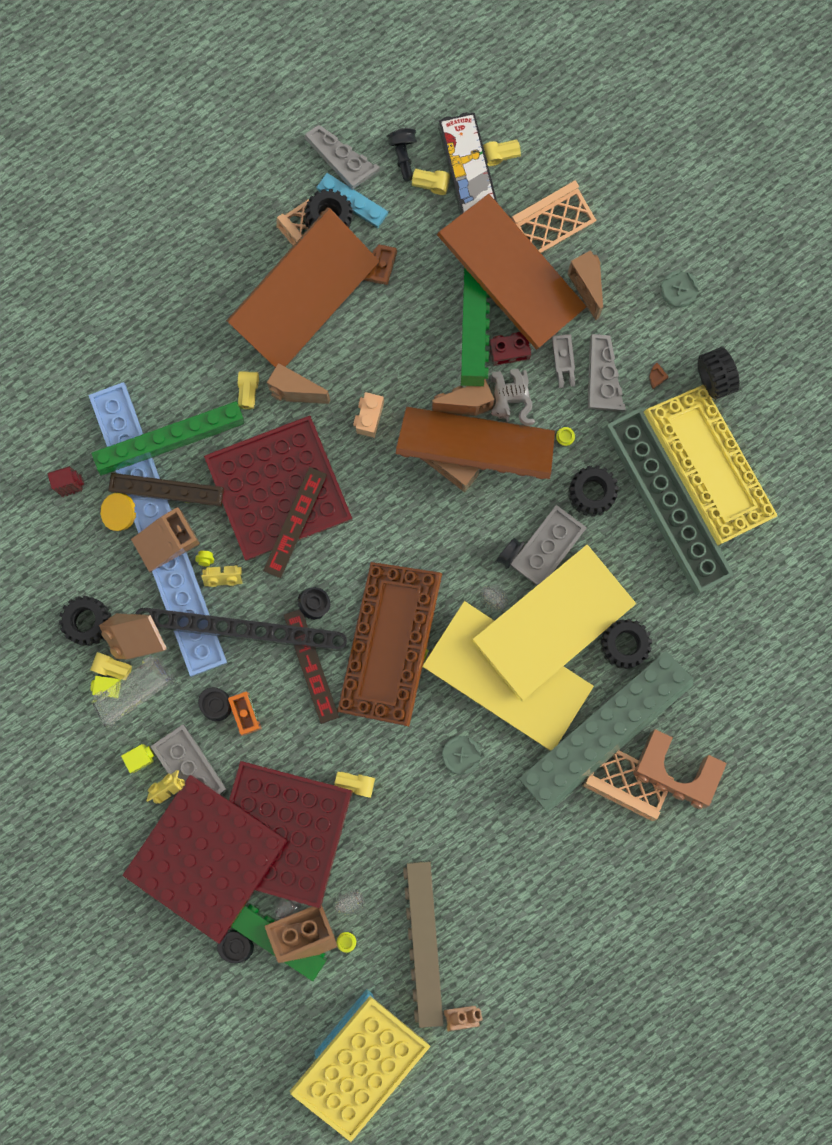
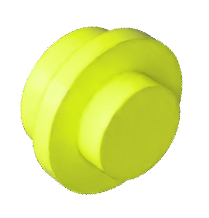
[556,427,575,446]
[195,551,215,567]
[336,932,356,953]

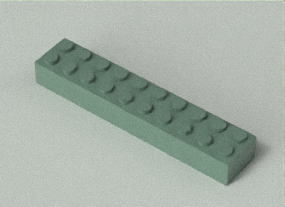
[605,407,734,595]
[519,651,694,813]

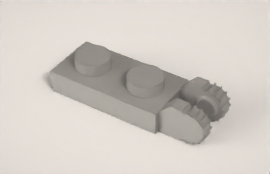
[552,334,575,388]

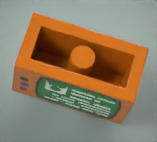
[228,691,262,736]

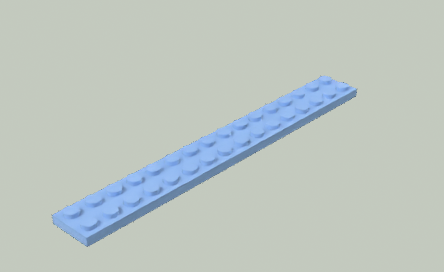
[88,382,227,677]

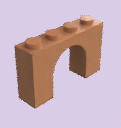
[633,729,727,809]

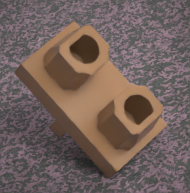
[444,1006,482,1032]

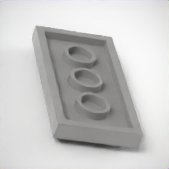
[510,505,587,586]
[150,724,227,794]

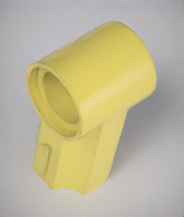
[483,140,521,166]
[412,169,450,195]
[238,371,259,410]
[90,652,132,681]
[334,772,375,798]

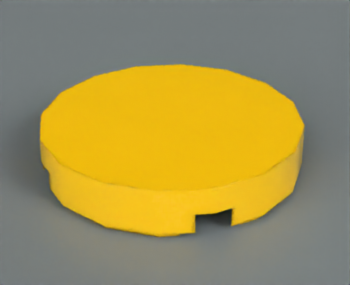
[100,493,136,531]

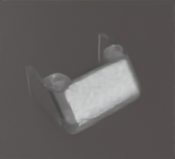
[92,656,179,729]

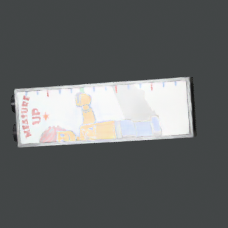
[439,112,497,215]

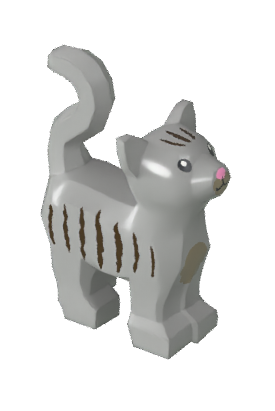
[490,369,535,426]

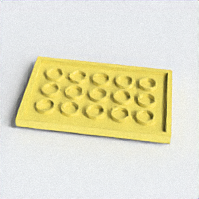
[290,996,430,1142]

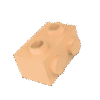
[353,392,384,438]

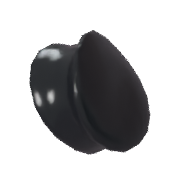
[386,128,418,146]
[495,538,525,569]
[297,587,331,620]
[198,687,232,722]
[217,930,254,963]

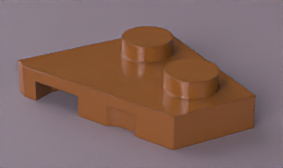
[363,245,397,285]

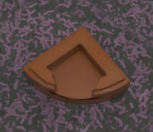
[649,363,669,389]

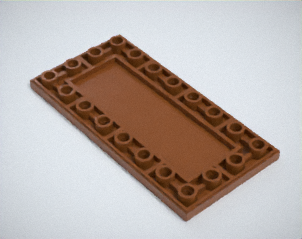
[437,194,587,350]
[226,208,379,368]
[396,406,555,479]
[337,562,442,727]

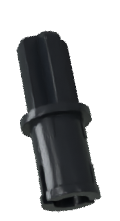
[395,144,413,182]

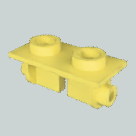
[201,565,243,587]
[146,770,185,804]

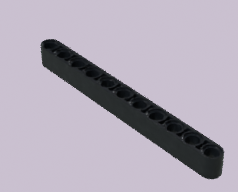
[135,608,347,651]

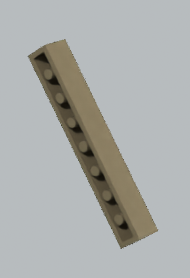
[403,861,443,1028]

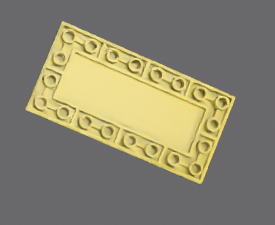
[644,385,778,545]
[472,545,636,701]
[422,601,594,751]

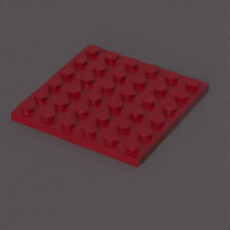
[204,415,352,561]
[229,761,353,908]
[122,775,288,944]

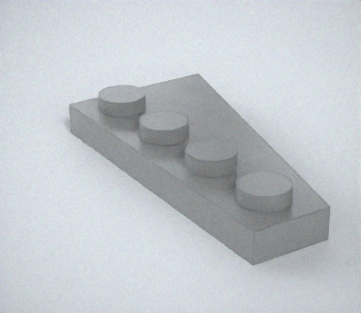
[304,125,380,190]
[587,334,626,412]

